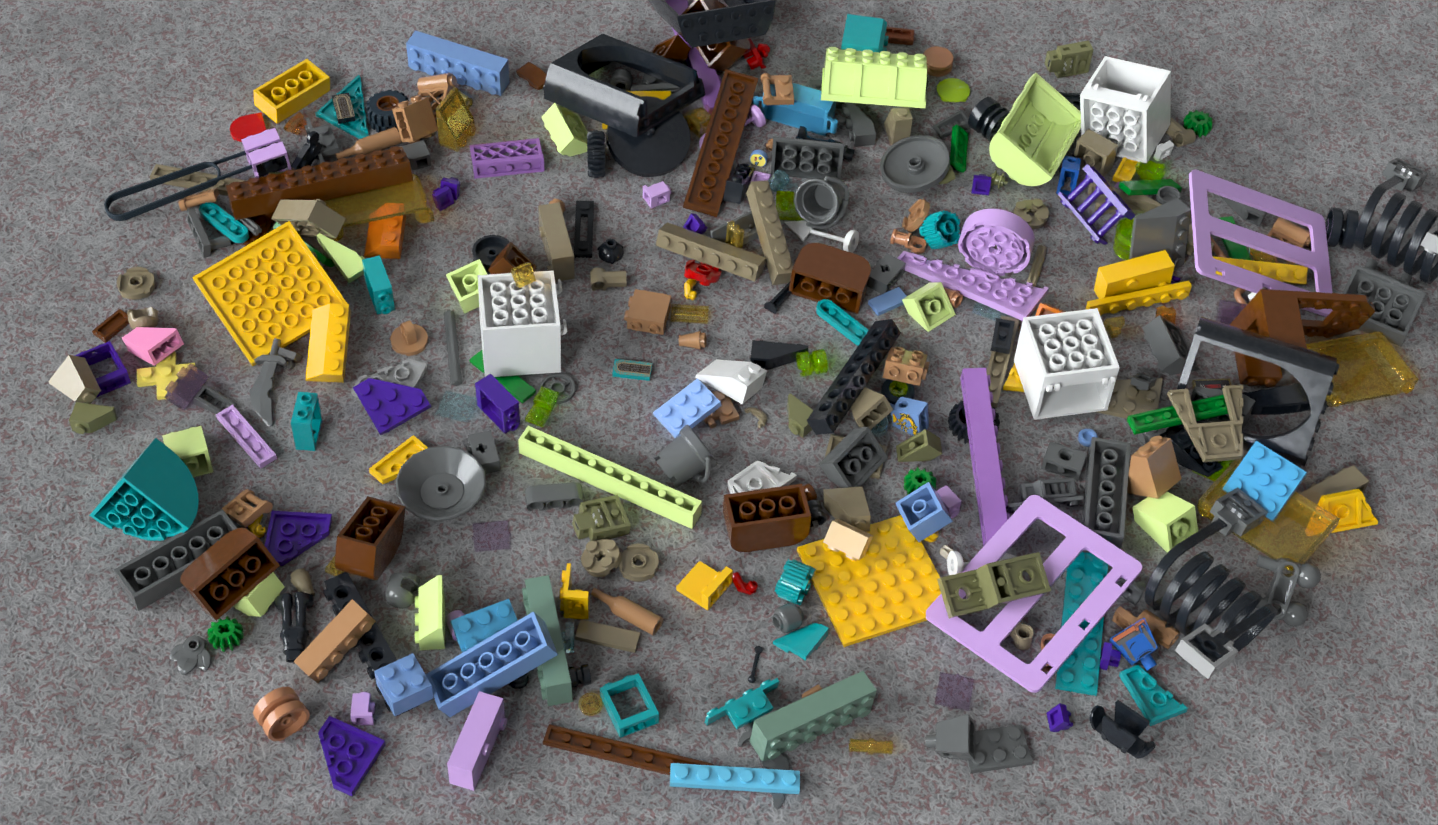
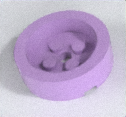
[958,209,1035,276]

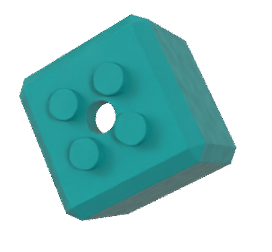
[841,14,889,53]

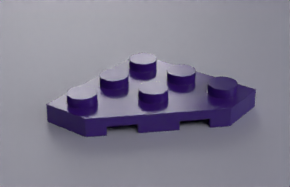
[353,378,431,435]
[264,510,332,566]
[318,716,386,797]

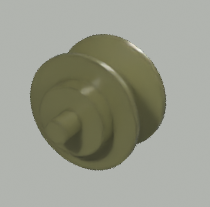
[988,170,1008,190]

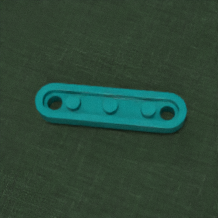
[199,202,249,243]
[816,299,869,346]

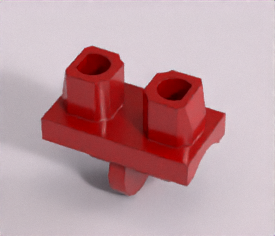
[743,38,770,70]

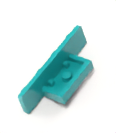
[704,678,780,729]

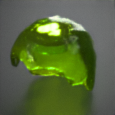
[1135,160,1166,180]

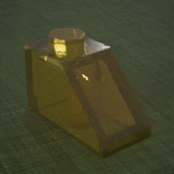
[682,107,711,138]

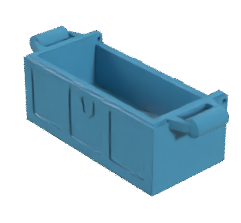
[752,83,838,136]

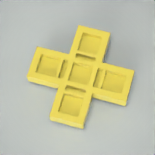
[137,351,196,400]

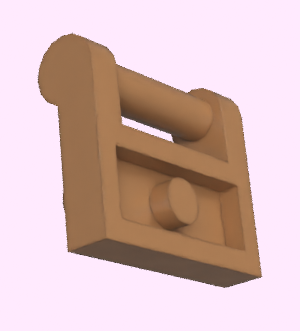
[760,73,794,105]
[178,188,219,211]
[221,489,273,528]

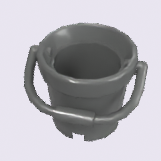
[794,176,850,229]
[653,424,718,488]

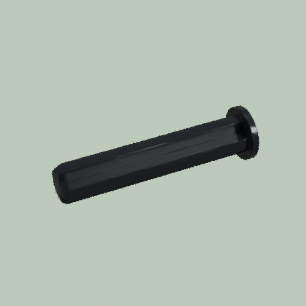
[764,274,804,314]

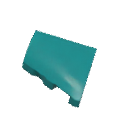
[773,623,829,661]

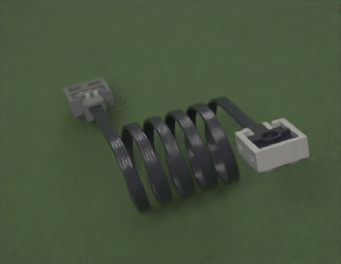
[1354,158,1438,284]
[1145,487,1278,679]

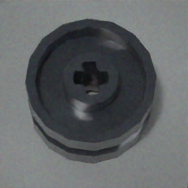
[1325,207,1359,249]
[472,235,509,275]

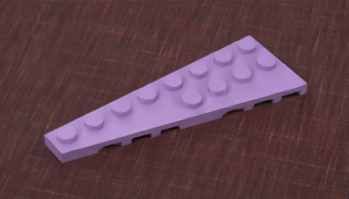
[897,251,1049,321]

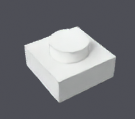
[1153,140,1174,161]

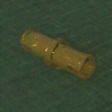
[849,738,893,755]

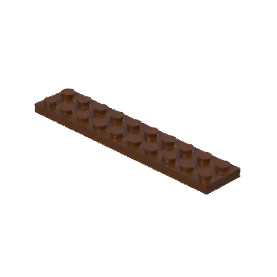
[683,69,759,217]

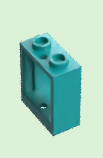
[362,255,395,315]
[291,392,323,451]
[600,673,659,738]

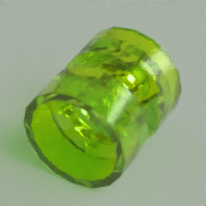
[796,349,828,377]

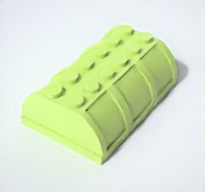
[821,47,927,108]
[989,72,1081,186]

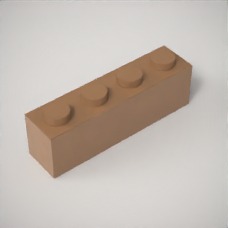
[294,599,376,683]

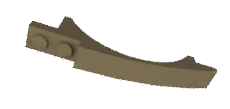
[1088,182,1214,256]

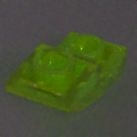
[525,386,559,427]

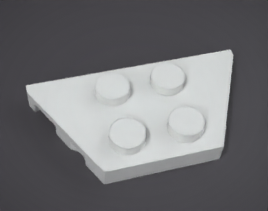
[727,460,797,494]

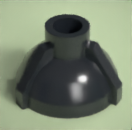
[597,239,624,264]

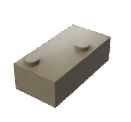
[271,199,346,238]
[538,202,575,282]

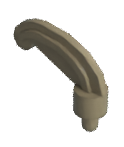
[745,407,767,429]

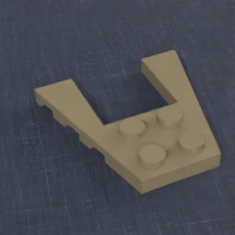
[1167,385,1243,462]

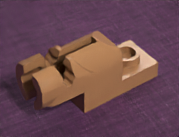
[1112,606,1180,649]

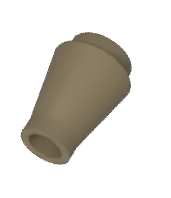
[290,568,315,596]

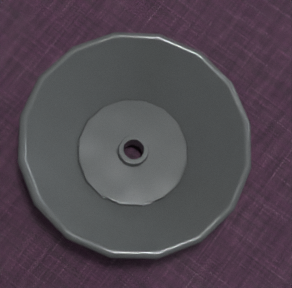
[395,446,486,521]

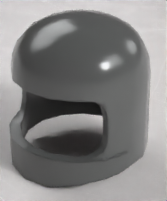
[385,572,420,609]

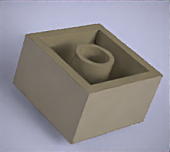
[1074,129,1118,177]

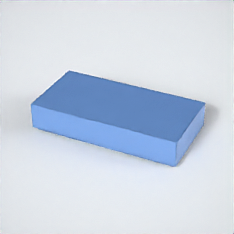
[868,287,907,316]

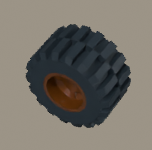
[366,90,409,133]

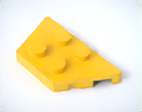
[1305,489,1378,538]

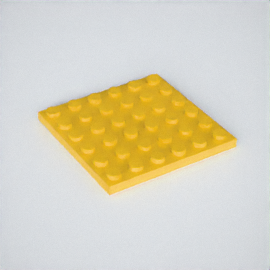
[192,221,348,366]
[797,515,941,647]

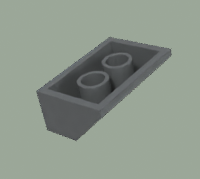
[1142,315,1199,375]
[819,427,888,488]

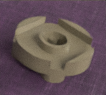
[1013,199,1049,229]
[117,267,156,300]
[581,539,622,577]
[618,543,659,582]

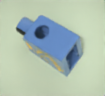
[888,397,929,436]

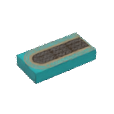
[612,359,652,381]

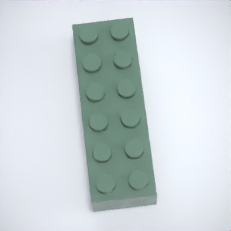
[522,575,573,706]
[750,671,877,762]

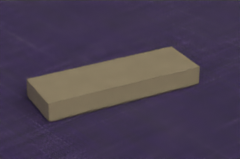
[575,620,640,653]

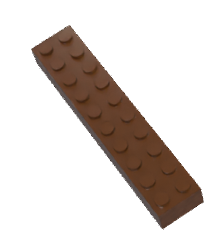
[226,146,413,220]

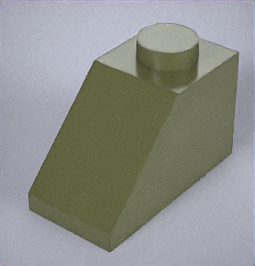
[787,393,813,438]
[69,402,117,434]
[896,429,943,462]

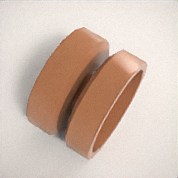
[253,687,310,741]

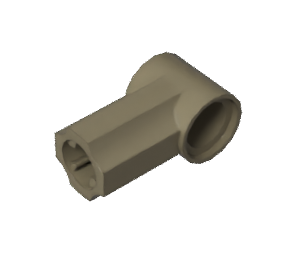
[1165,117,1196,147]
[590,267,627,291]
[1010,620,1034,651]

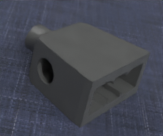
[925,714,975,760]

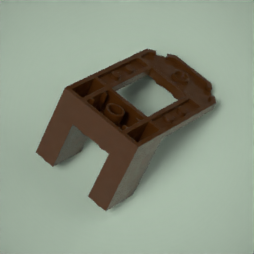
[1230,289,1376,387]

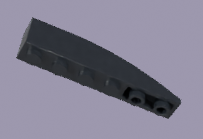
[1242,383,1334,415]

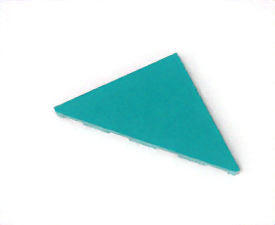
[316,75,369,139]

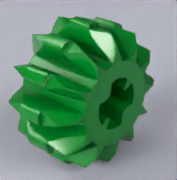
[1183,110,1213,138]
[903,467,937,495]
[207,616,244,652]

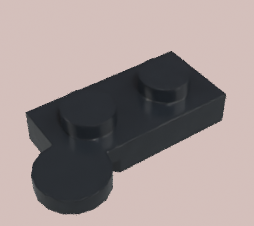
[291,131,323,170]

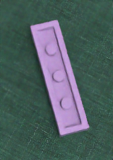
[216,405,277,469]

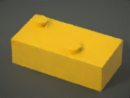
[253,59,330,124]
[1094,250,1175,299]

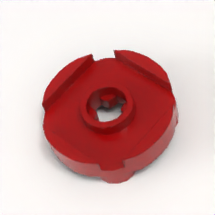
[684,260,721,286]

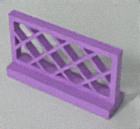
[470,138,545,179]

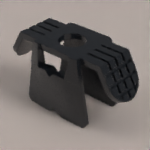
[1090,700,1156,759]

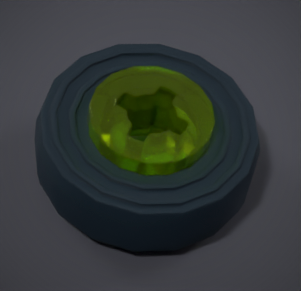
[881,379,915,405]

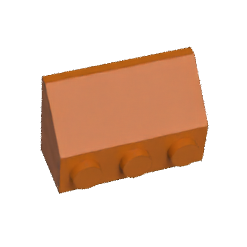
[364,205,406,259]

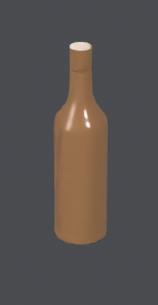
[335,127,401,160]
[591,588,663,636]

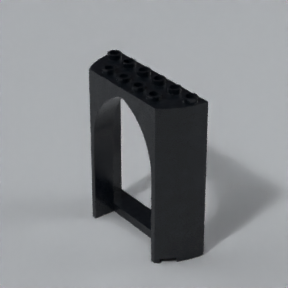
[648,0,776,48]
[543,33,705,137]
[1171,316,1340,468]

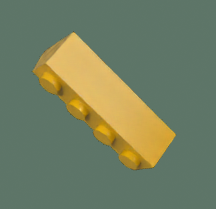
[305,303,351,383]

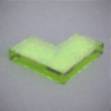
[776,191,804,221]

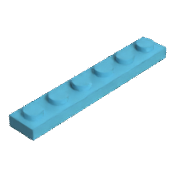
[670,763,800,794]

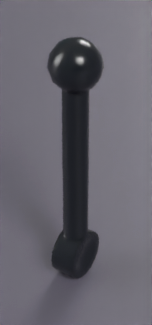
[748,646,763,683]

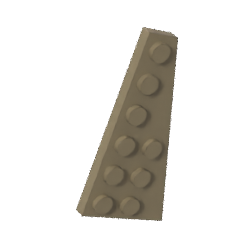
[1098,378,1163,419]

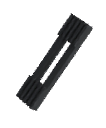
[574,201,594,258]

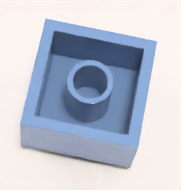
[896,482,953,542]
[374,653,433,716]

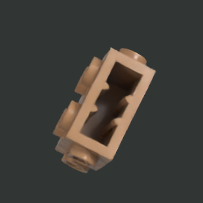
[392,95,438,144]
[624,289,671,335]
[883,347,930,386]

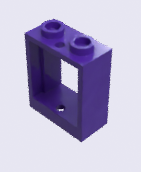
[74,341,131,397]
[475,374,520,434]

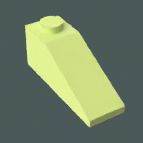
[316,233,365,283]

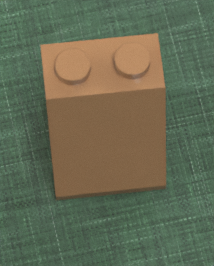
[1127,436,1182,499]

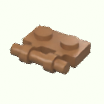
[704,390,740,428]

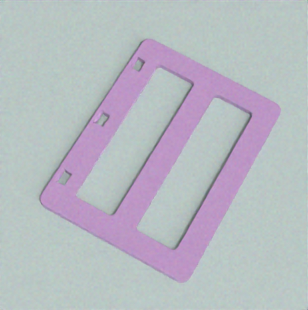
[1189,169,1333,317]
[926,495,1142,693]

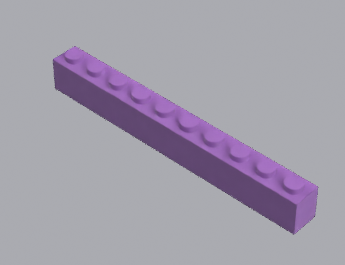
[664,0,721,118]
[960,368,1010,547]

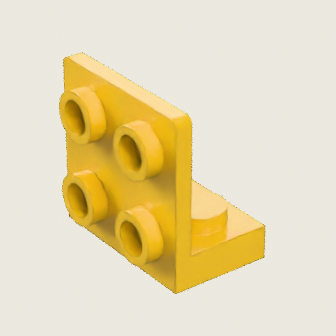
[676,561,733,611]
[560,563,589,620]

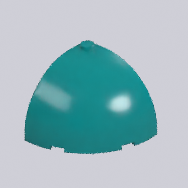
[89,438,199,541]

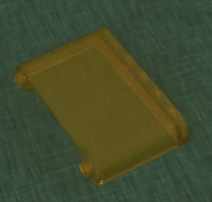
[324,174,434,241]
[1306,331,1419,407]
[1197,458,1340,571]

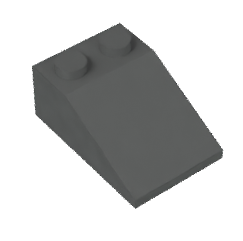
[1190,387,1255,430]

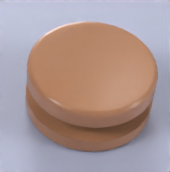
[923,46,954,77]

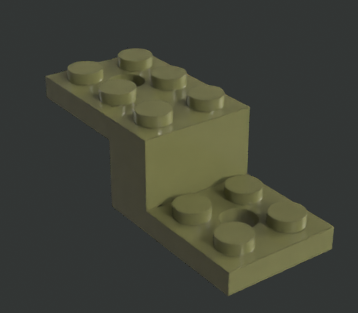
[937,552,1051,619]

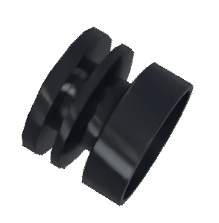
[968,97,1010,142]

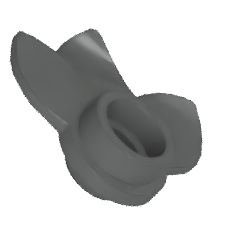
[169,635,211,675]

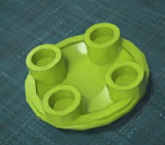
[937,78,970,103]

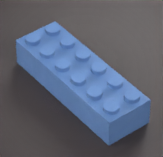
[406,30,510,96]
[426,612,558,717]

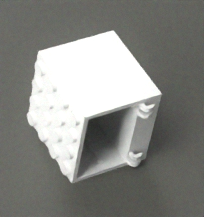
[1080,56,1171,164]
[478,271,567,377]
[1014,308,1120,420]

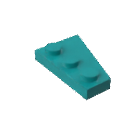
[1119,665,1188,726]

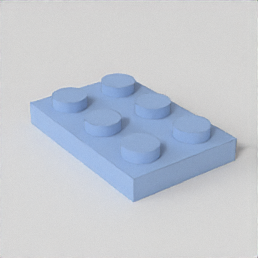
[653,378,722,438]

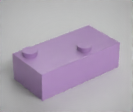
[447,691,507,791]

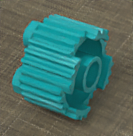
[919,210,961,249]
[774,559,816,606]

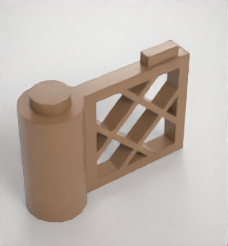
[417,73,457,118]
[1254,217,1311,265]

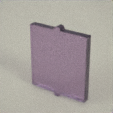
[472,521,511,552]
[934,672,974,711]

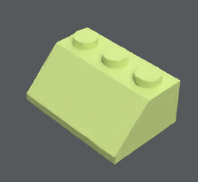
[541,103,588,157]
[415,575,445,650]

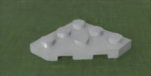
[351,359,427,397]

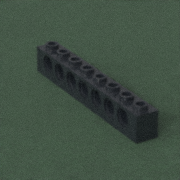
[806,319,901,435]
[323,572,419,716]

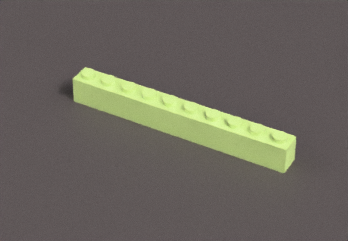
[518,426,702,529]

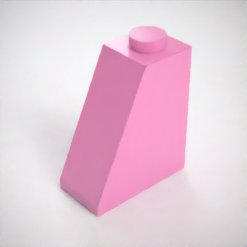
[122,327,184,366]

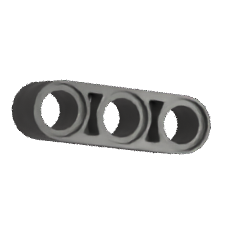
[525,482,584,511]

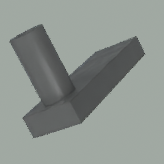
[187,207,231,258]

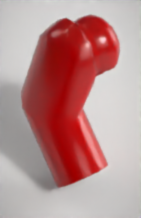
[732,572,758,595]

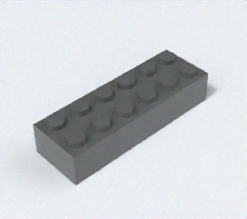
[1082,437,1131,549]
[114,509,237,611]

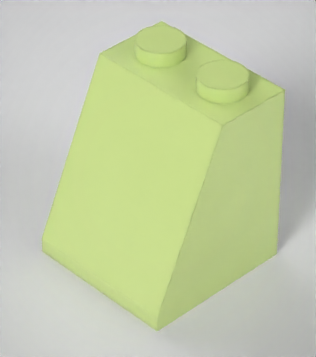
[162,426,213,477]
[1132,492,1198,553]

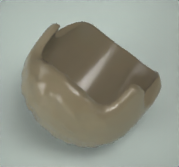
[127,307,159,329]

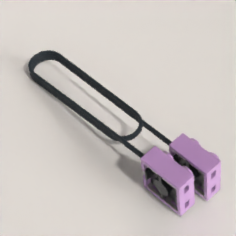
[104,128,291,221]

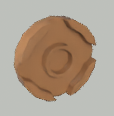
[902,199,930,232]
[390,320,428,356]

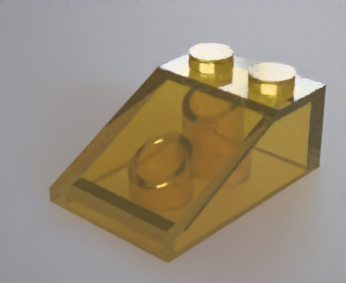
[436,87,476,152]

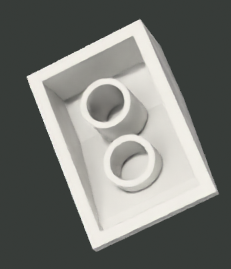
[695,359,767,404]

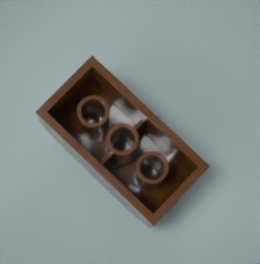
[681,0,750,72]
[789,243,871,314]
[723,484,811,552]
[335,496,406,580]
[180,528,280,621]

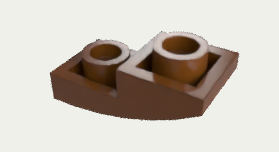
[516,62,547,90]

